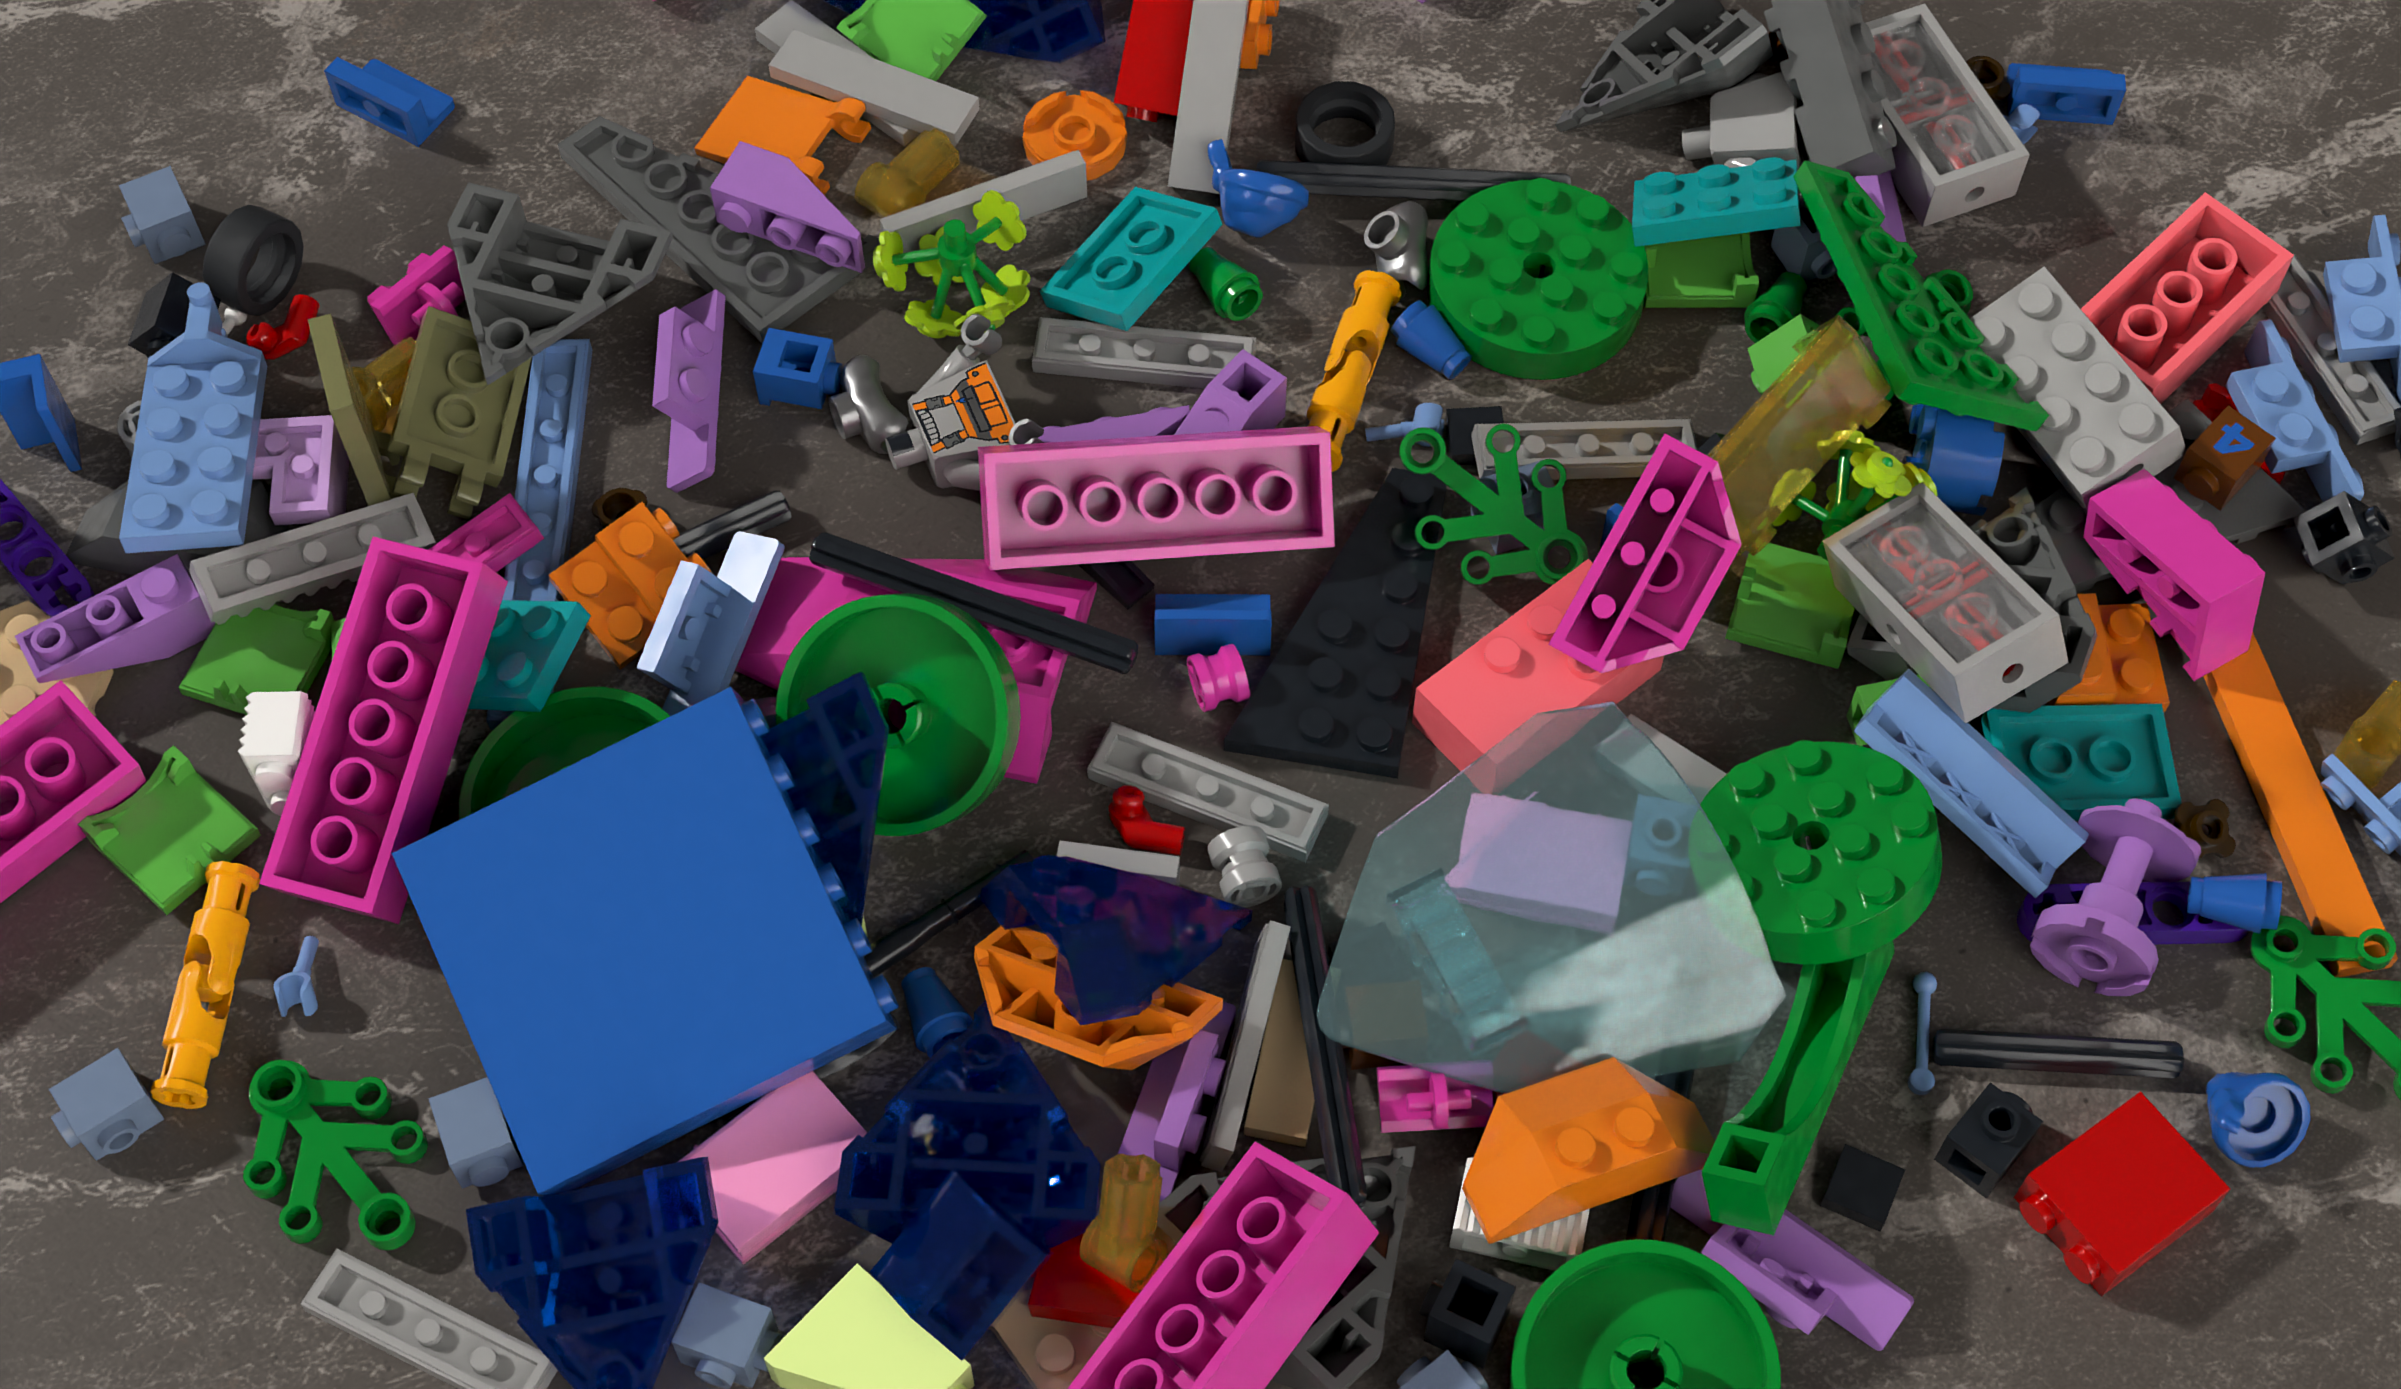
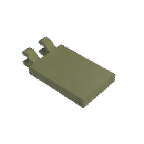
[387,306,531,520]
[308,313,400,506]

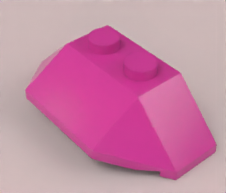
[1548,433,1742,673]

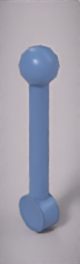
[1908,972,1937,1095]

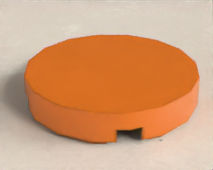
[1022,90,1127,181]

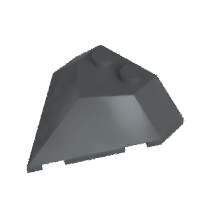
[1555,0,1774,132]
[447,182,673,385]
[1847,487,2097,713]
[1145,1146,1416,1389]

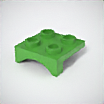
[836,0,987,81]
[1644,232,1759,308]
[1725,539,1855,669]
[178,604,335,715]
[78,745,261,915]

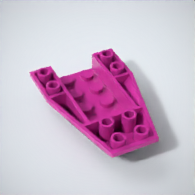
[735,557,1097,784]

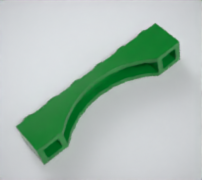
[1702,940,1895,1235]

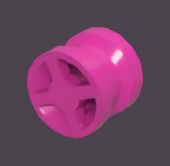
[1187,644,1250,712]

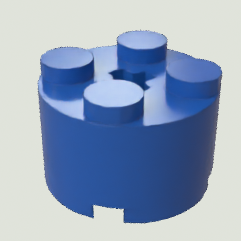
[1902,404,2005,516]

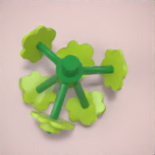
[873,190,1031,338]
[1766,429,1937,561]

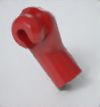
[246,294,320,360]
[1108,785,1185,856]

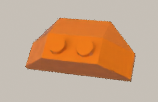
[974,921,1223,1070]
[1462,1057,1715,1244]

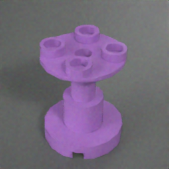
[2030,798,2201,996]

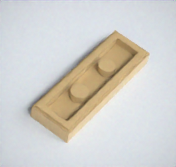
[1244,959,1341,1147]

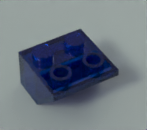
[870,1170,1054,1361]

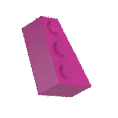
[2083,469,2266,681]

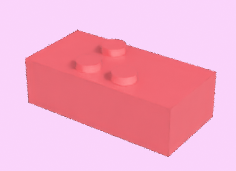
[2081,192,2294,404]
[1412,559,1664,797]

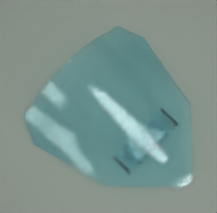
[1316,702,1787,1094]

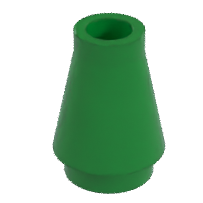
[1189,247,1263,321]
[1744,272,1808,343]

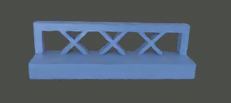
[1854,669,2089,898]

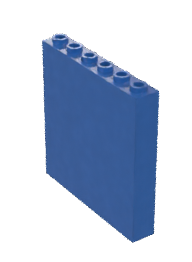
[392,687,899,1199]

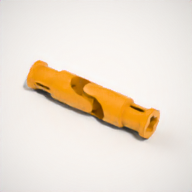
[1307,270,1402,472]
[150,861,260,1109]

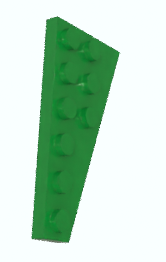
[1793,160,2049,432]

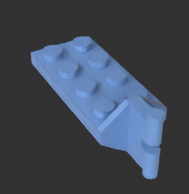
[119,282,267,553]

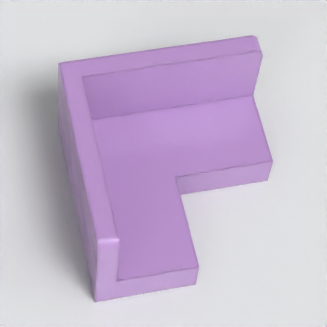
[252,415,349,526]

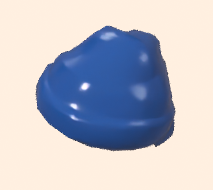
[1208,139,1309,238]
[2206,1072,2311,1168]

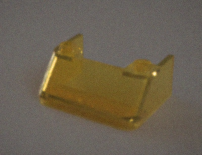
[1707,315,1891,557]

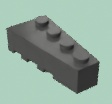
[1763,0,1897,179]

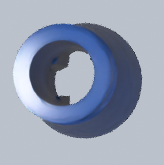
[1391,300,1472,380]
[2187,873,2282,934]
[901,967,973,1061]

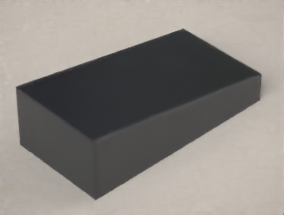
[1079,561,1155,610]

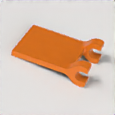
[694,76,872,196]

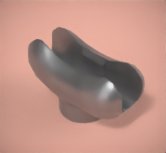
[1364,201,1429,299]
[829,355,908,454]

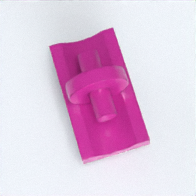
[367,245,465,350]
[1376,1061,1494,1133]

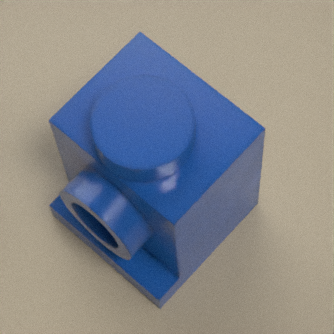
[753,328,843,409]

